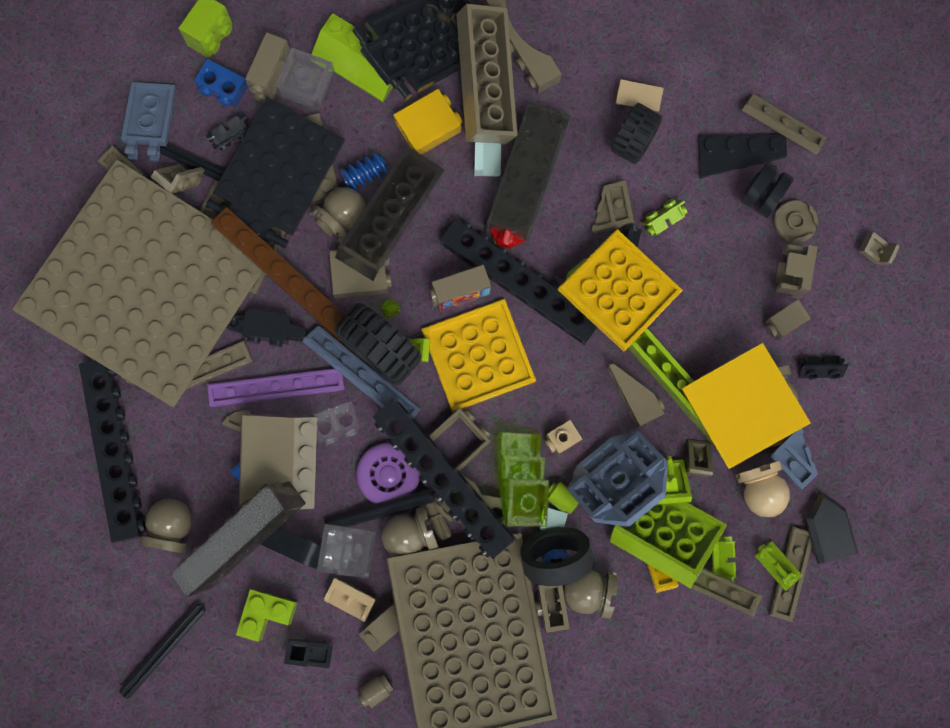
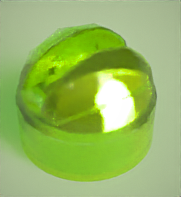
[382,300,401,319]

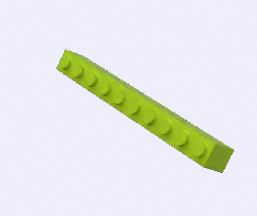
[566,259,715,446]

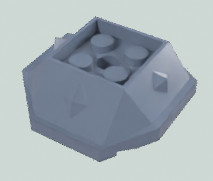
[567,431,668,527]

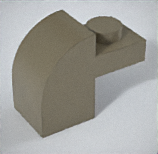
[359,604,399,652]

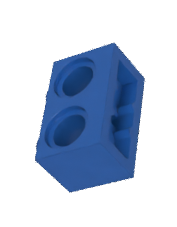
[194,59,248,107]

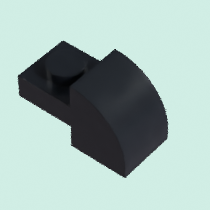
[284,639,333,669]

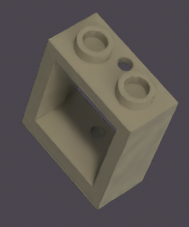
[245,32,292,102]
[428,408,491,476]

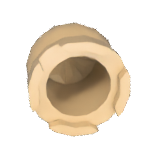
[736,461,790,517]

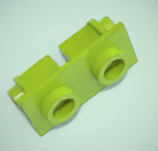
[640,199,687,236]
[712,537,737,582]
[755,541,803,591]

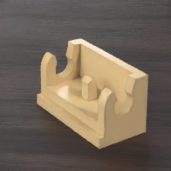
[615,80,664,112]
[324,578,377,622]

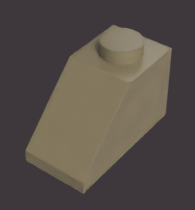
[765,300,811,340]

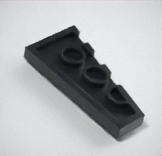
[698,135,787,179]

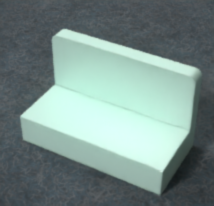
[474,142,501,177]

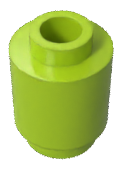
[546,482,579,514]

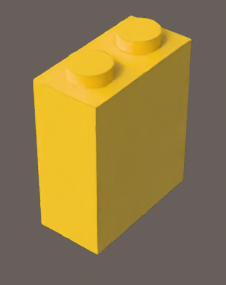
[393,89,463,157]

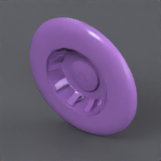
[356,443,420,505]

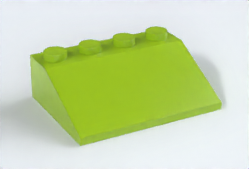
[610,502,727,589]

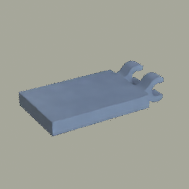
[121,82,176,162]

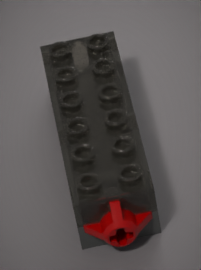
[486,102,571,249]

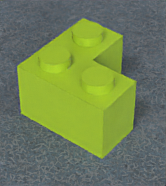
[236,589,298,642]

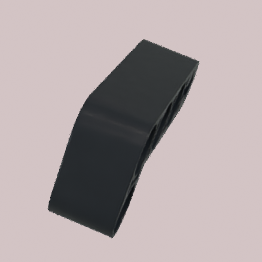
[235,512,330,570]

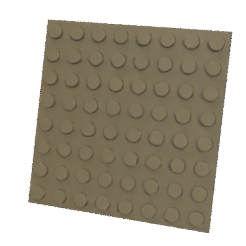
[12,159,262,408]

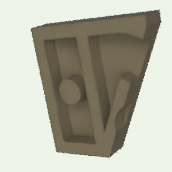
[592,180,635,234]

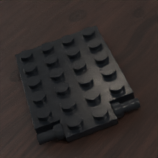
[353,0,470,100]
[205,97,345,249]

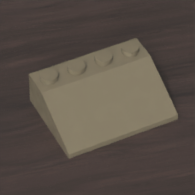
[239,413,317,510]

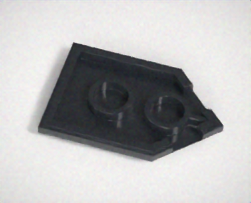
[805,492,858,564]

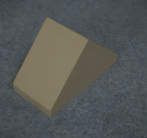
[685,439,713,477]

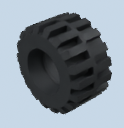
[611,103,662,164]

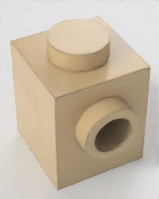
[545,420,582,455]

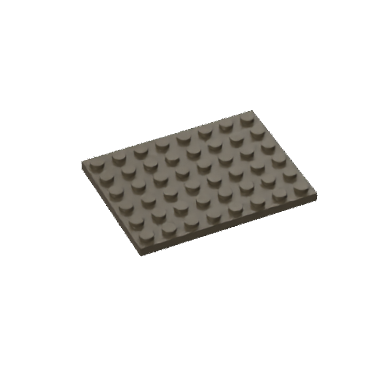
[386,533,557,728]

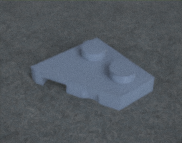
[768,429,818,490]

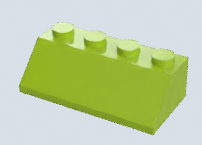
[311,13,393,102]

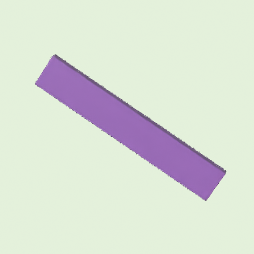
[207,368,345,407]

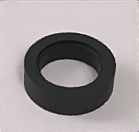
[520,527,593,586]

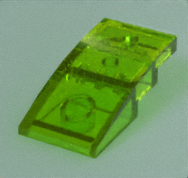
[497,432,549,526]

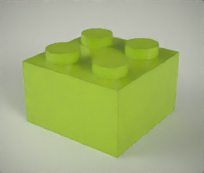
[178,0,233,59]

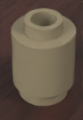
[357,674,394,708]

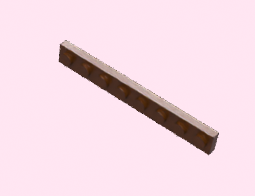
[211,207,346,346]

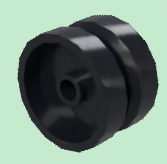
[741,161,794,219]

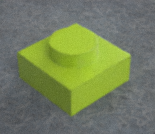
[408,338,430,362]

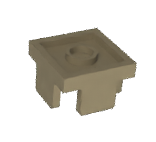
[775,244,818,299]

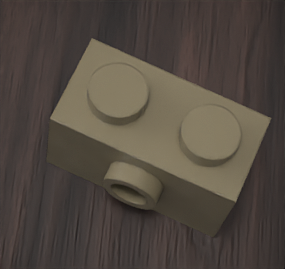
[535,585,570,633]

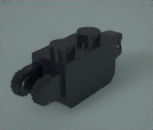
[227,309,308,347]

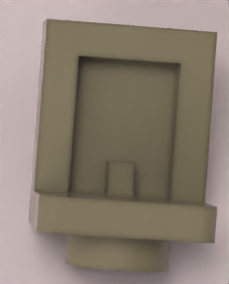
[858,232,900,265]

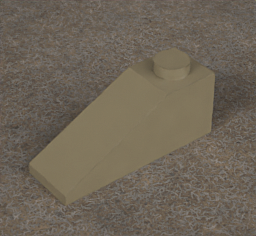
[607,364,665,428]

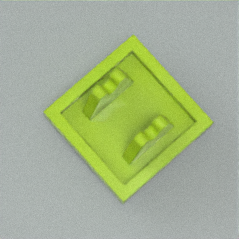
[657,456,692,504]

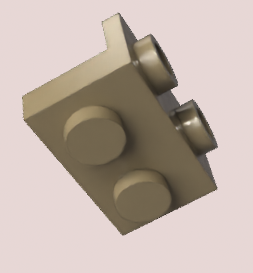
[151,164,205,194]

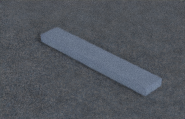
[303,325,421,424]

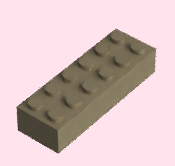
[457,4,518,144]

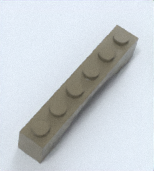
[478,0,562,94]

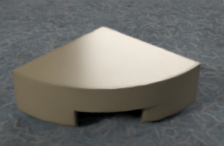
[222,410,253,432]

